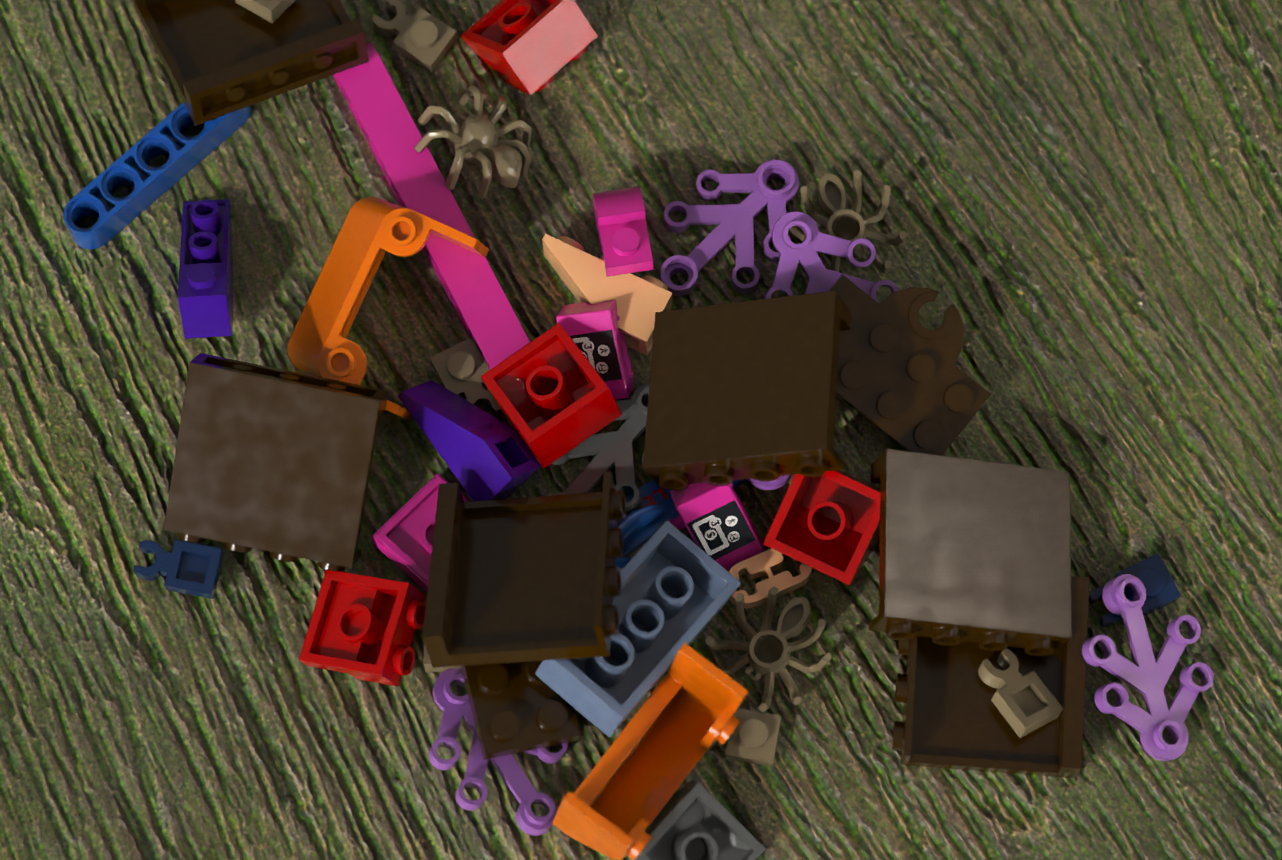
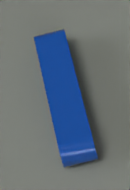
[63,103,251,250]

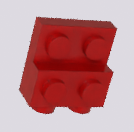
[299,570,426,687]

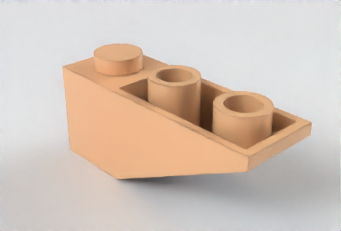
[542,233,673,356]

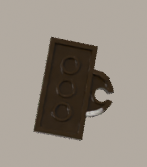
[828,274,991,456]
[461,661,581,760]

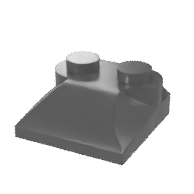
[636,780,766,860]

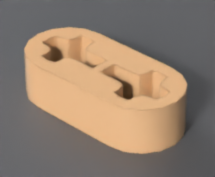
[729,548,812,609]

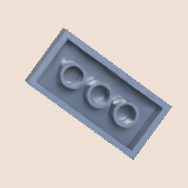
[535,520,741,738]

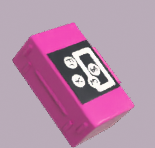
[556,299,634,400]
[669,482,764,572]

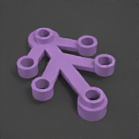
[660,160,799,297]
[764,212,899,303]
[1082,574,1214,761]
[429,669,568,836]

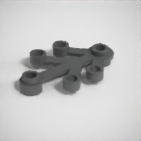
[550,383,650,515]

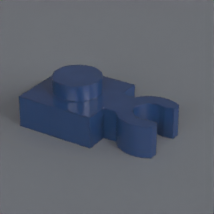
[133,540,224,599]
[1089,553,1181,627]

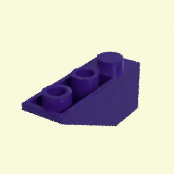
[178,199,234,339]
[398,380,541,501]

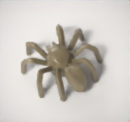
[414,85,532,199]
[789,170,907,273]
[705,587,832,713]

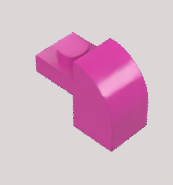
[592,186,654,277]

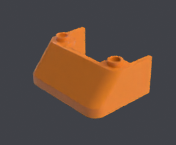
[287,197,489,421]
[552,643,749,860]

